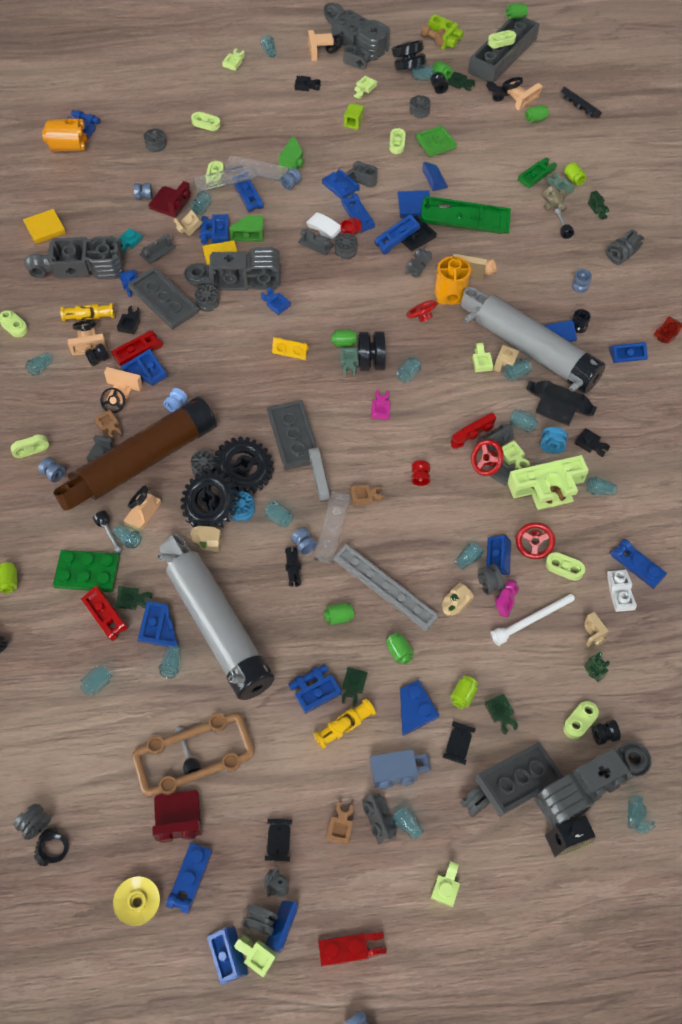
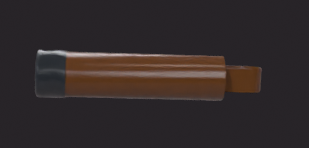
[53,396,217,510]

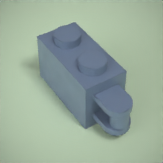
[369,749,432,790]

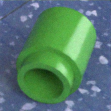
[505,3,528,19]
[432,61,453,80]
[525,105,549,123]
[331,329,356,348]
[323,602,354,626]
[386,632,414,665]

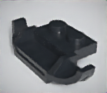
[526,381,597,426]

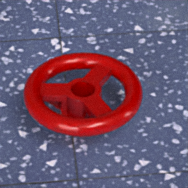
[406,300,438,322]
[471,439,504,476]
[516,522,555,559]

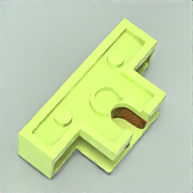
[507,455,589,510]

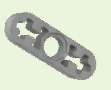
[308,447,330,501]

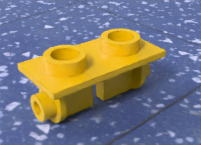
[272,337,309,360]

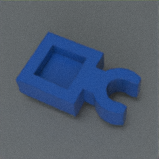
[119,269,138,297]
[261,288,291,315]

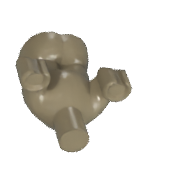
[542,184,567,212]

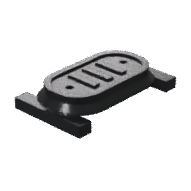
[442,721,476,765]
[265,819,292,862]

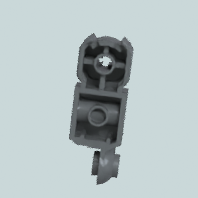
[324,3,390,60]
[24,236,124,279]
[183,247,281,291]
[535,742,652,829]

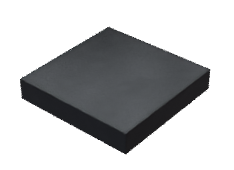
[402,215,437,252]

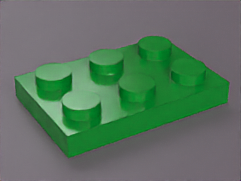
[53,550,120,592]

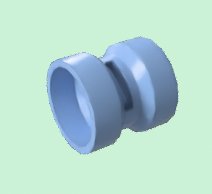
[163,388,188,412]

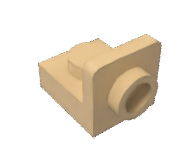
[173,210,203,236]
[493,345,519,373]
[584,612,609,648]

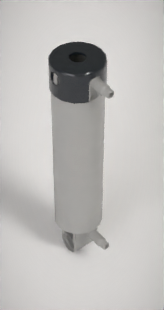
[460,287,605,393]
[157,533,274,700]

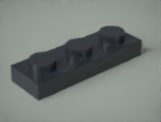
[561,86,602,118]

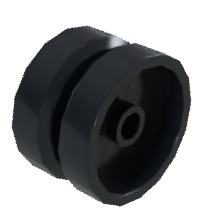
[392,40,427,70]
[357,331,386,371]

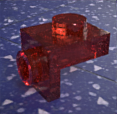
[654,316,682,344]

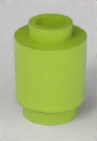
[564,162,587,186]
[0,562,17,594]
[450,676,478,709]

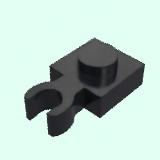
[294,76,321,91]
[117,306,140,334]
[575,428,610,457]

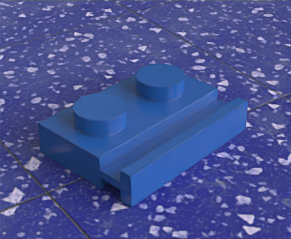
[322,169,360,199]

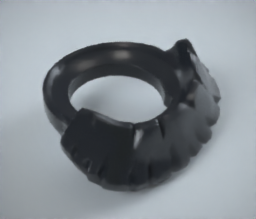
[34,827,68,866]

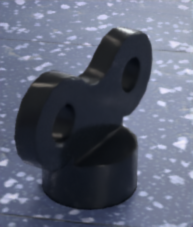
[486,81,509,102]

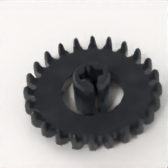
[213,436,274,495]
[180,469,240,528]

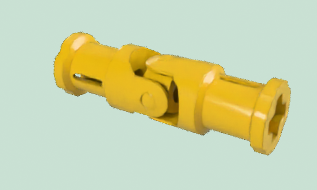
[60,303,115,322]
[313,698,376,750]

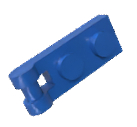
[232,174,263,212]
[341,194,375,233]
[374,214,420,254]
[610,539,667,589]
[166,843,212,914]

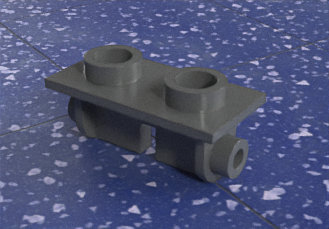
[298,228,334,255]
[140,235,176,264]
[405,245,432,278]
[477,423,514,451]
[362,793,397,844]
[263,865,289,897]

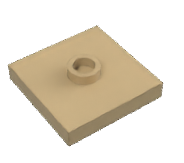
[453,254,487,279]

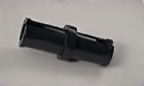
[285,547,301,587]

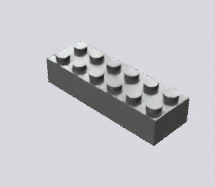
[468,17,540,82]

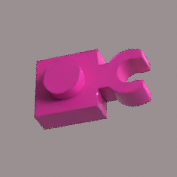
[371,390,391,420]
[496,579,519,618]

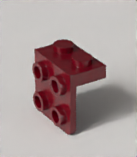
[149,181,191,218]
[152,790,202,843]

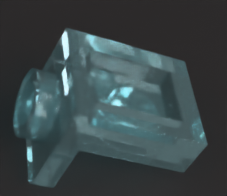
[628,796,656,834]

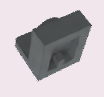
[86,435,113,462]

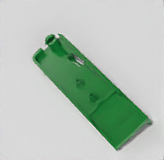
[420,196,511,234]

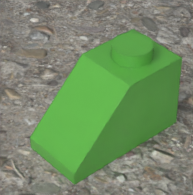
[279,136,304,171]
[229,215,264,242]

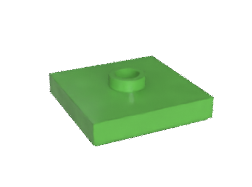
[415,125,457,157]

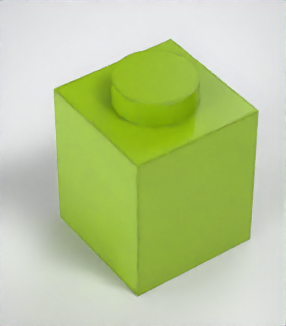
[344,103,364,130]

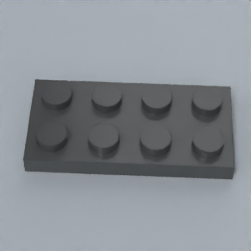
[128,267,199,330]
[267,400,317,471]
[475,742,564,817]

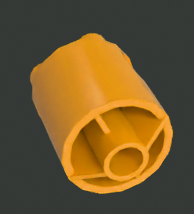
[42,119,87,152]
[434,256,471,305]

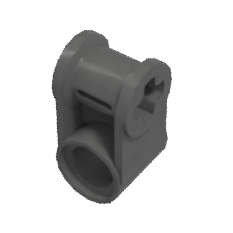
[343,44,372,70]
[347,161,378,187]

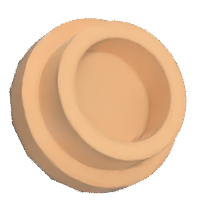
[484,259,497,276]

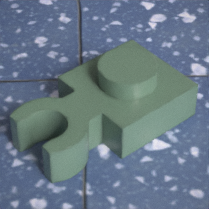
[546,173,575,196]
[340,348,358,376]

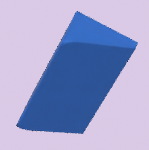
[422,162,448,191]
[544,320,577,342]
[609,342,648,363]
[486,535,511,575]
[265,901,298,953]
[207,927,248,985]

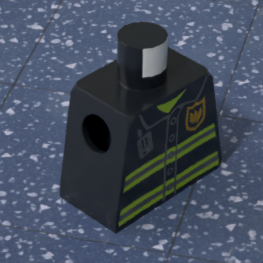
[545,815,596,857]

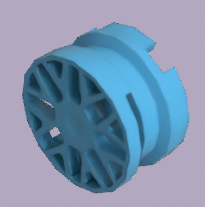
[540,427,568,454]
[230,491,255,522]

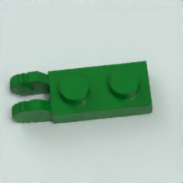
[518,158,557,189]

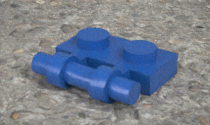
[67,110,100,139]
[199,214,229,244]
[288,664,342,714]

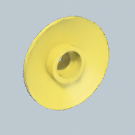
[113,876,160,926]

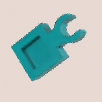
[119,228,143,254]

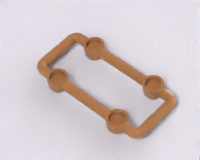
[132,713,255,797]

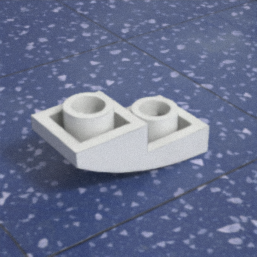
[306,213,341,239]
[607,570,637,612]

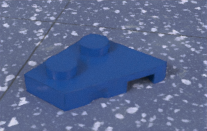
[121,349,168,385]
[138,601,178,649]
[400,680,440,736]

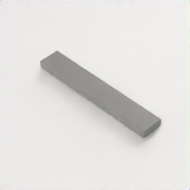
[333,544,439,632]

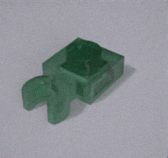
[448,71,475,91]
[588,190,610,220]
[116,586,153,610]
[584,652,610,682]
[342,667,368,707]
[484,694,518,735]

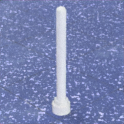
[491,594,575,646]

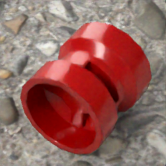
[340,217,362,235]
[412,460,430,486]

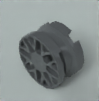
[410,95,431,118]
[143,128,167,152]
[621,229,644,255]
[335,233,358,259]
[606,238,633,265]
[194,285,219,312]
[190,450,217,476]
[478,564,504,595]
[460,785,490,817]
[13,804,51,840]
[241,905,279,936]

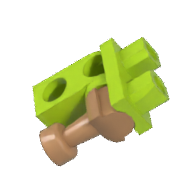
[421,14,464,50]

